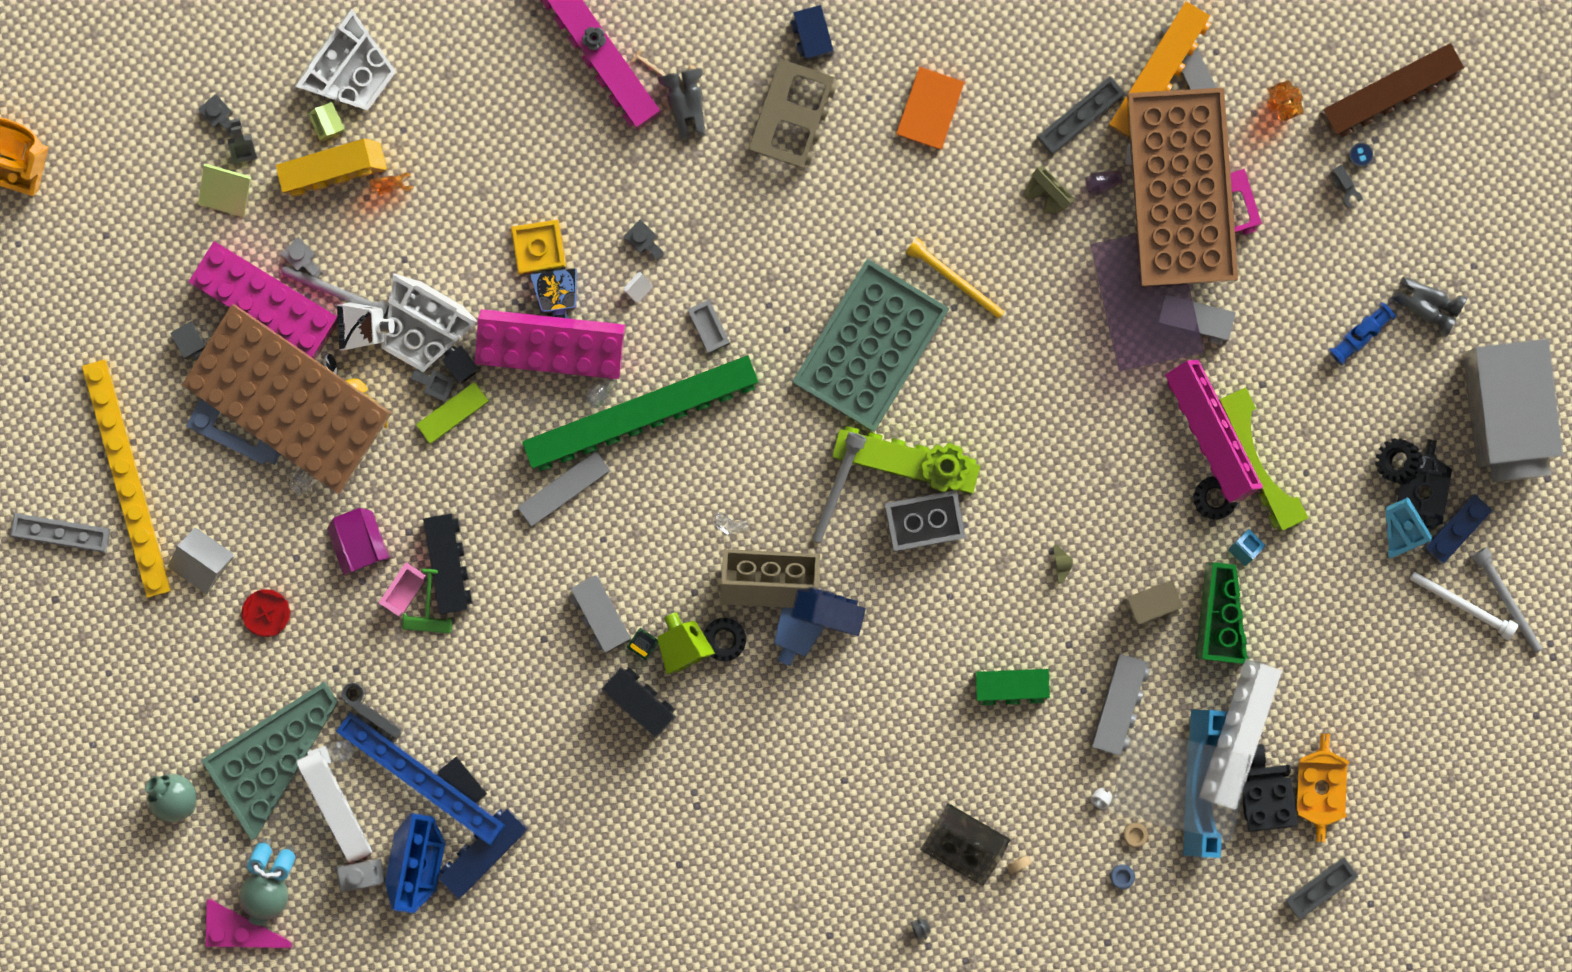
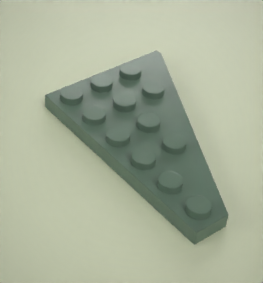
[201,682,338,840]

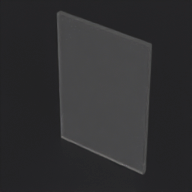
[1110,727,1251,842]

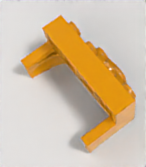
[0,117,49,196]

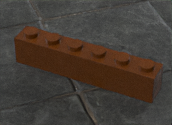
[1320,43,1464,138]

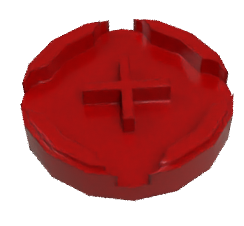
[241,589,291,637]

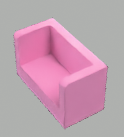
[379,562,427,617]

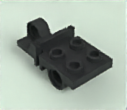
[1243,744,1298,832]

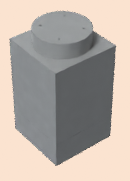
[1463,339,1563,483]

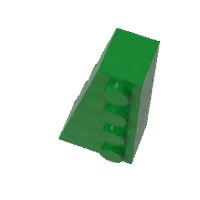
[1195,562,1249,664]

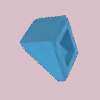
[1228,529,1266,566]

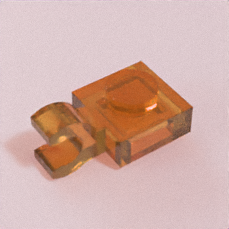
[369,172,414,195]

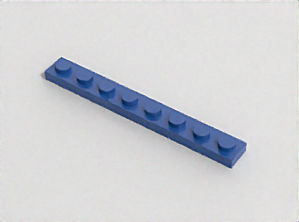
[336,712,506,845]

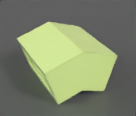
[308,102,345,141]

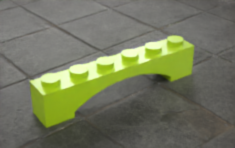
[1219,387,1308,532]

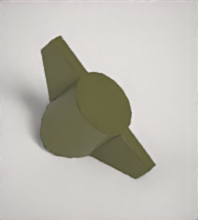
[1053,545,1073,584]

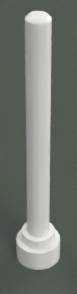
[1410,572,1518,641]

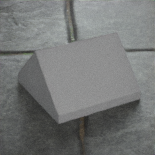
[167,527,235,594]

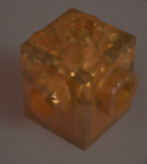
[1266,79,1304,122]

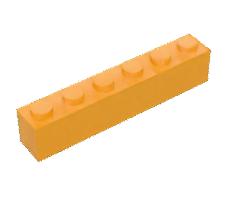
[1108,1,1211,139]

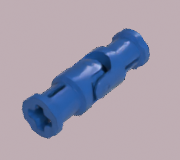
[1328,302,1396,366]

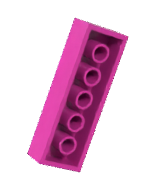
[189,241,338,360]
[475,309,625,379]

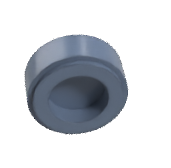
[1110,864,1135,889]

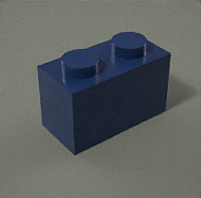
[790,5,834,62]

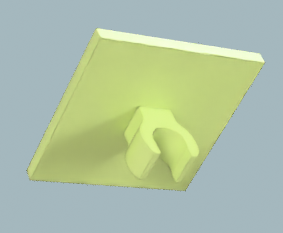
[198,164,251,218]

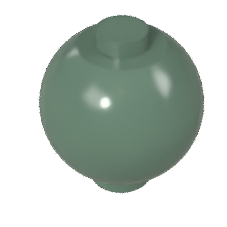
[145,774,197,823]
[239,869,288,926]

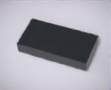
[438,756,488,803]

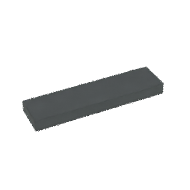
[1036,76,1126,156]

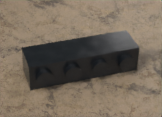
[423,513,473,615]

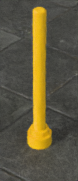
[905,237,1004,319]

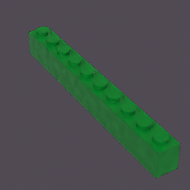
[522,355,759,472]

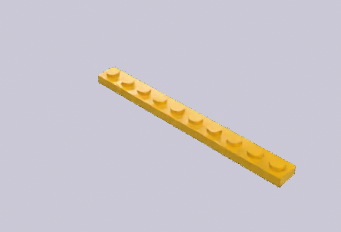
[82,359,172,598]

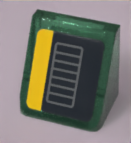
[627,628,658,661]

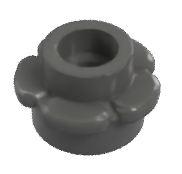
[582,27,606,50]
[911,917,931,940]

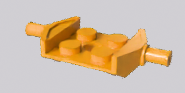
[1296,733,1349,842]

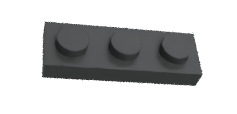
[1284,857,1358,920]

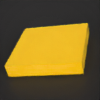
[511,219,566,275]

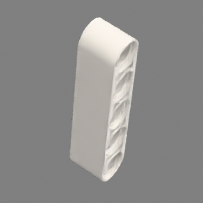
[297,750,372,864]

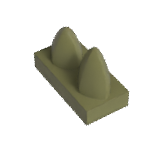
[1024,165,1076,213]

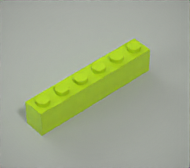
[832,426,981,495]

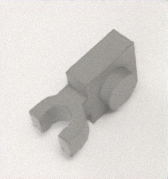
[281,237,323,278]

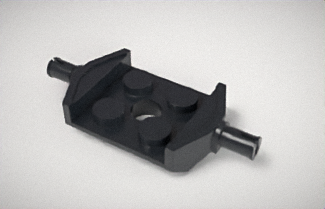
[1397,439,1452,528]

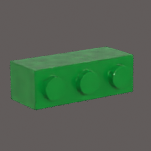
[975,669,1050,705]

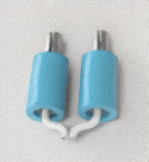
[247,838,296,881]

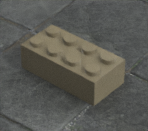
[720,549,820,608]

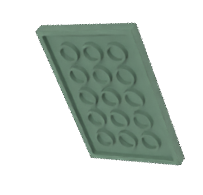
[792,259,950,432]

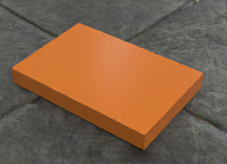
[896,66,965,150]

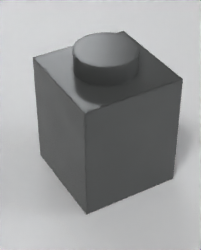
[170,321,207,361]

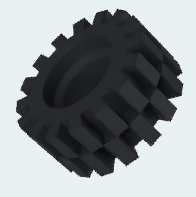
[1375,438,1423,484]
[1193,476,1238,520]
[703,617,746,661]

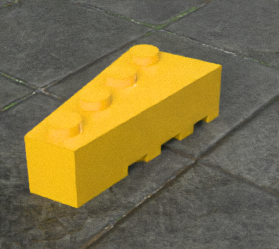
[275,138,387,197]

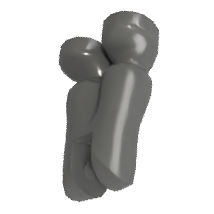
[658,68,705,140]
[1392,276,1468,338]

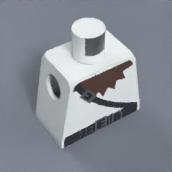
[337,303,395,351]

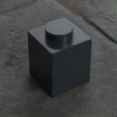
[442,345,480,385]

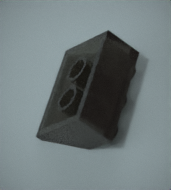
[920,803,1011,886]

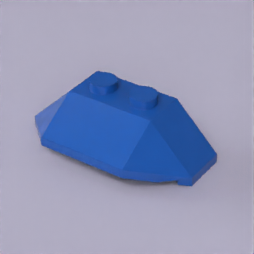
[385,813,446,913]

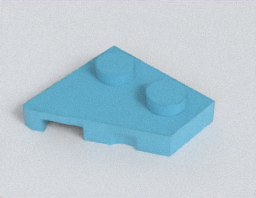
[1386,498,1432,559]

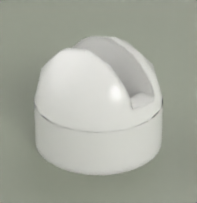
[1090,788,1112,810]

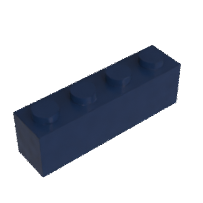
[791,586,866,636]
[438,808,529,899]

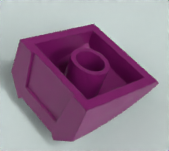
[327,508,390,576]

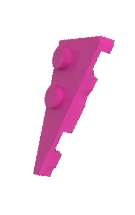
[206,899,292,948]

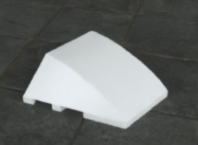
[295,9,396,110]
[381,274,478,372]

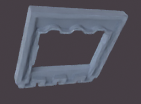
[186,398,280,465]

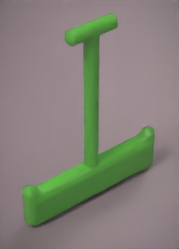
[402,569,452,633]

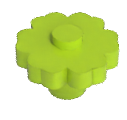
[921,443,971,492]

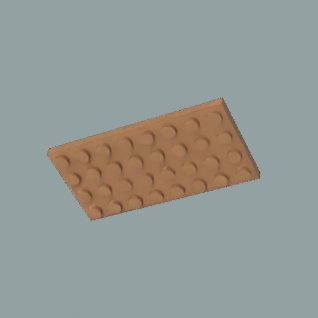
[1127,88,1238,287]
[182,304,392,494]

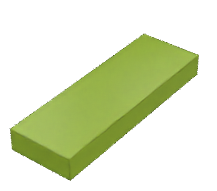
[416,382,489,444]

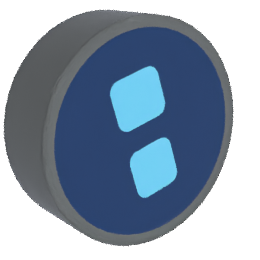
[1348,143,1374,168]

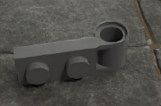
[342,683,404,739]

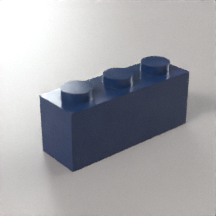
[1421,494,1493,565]

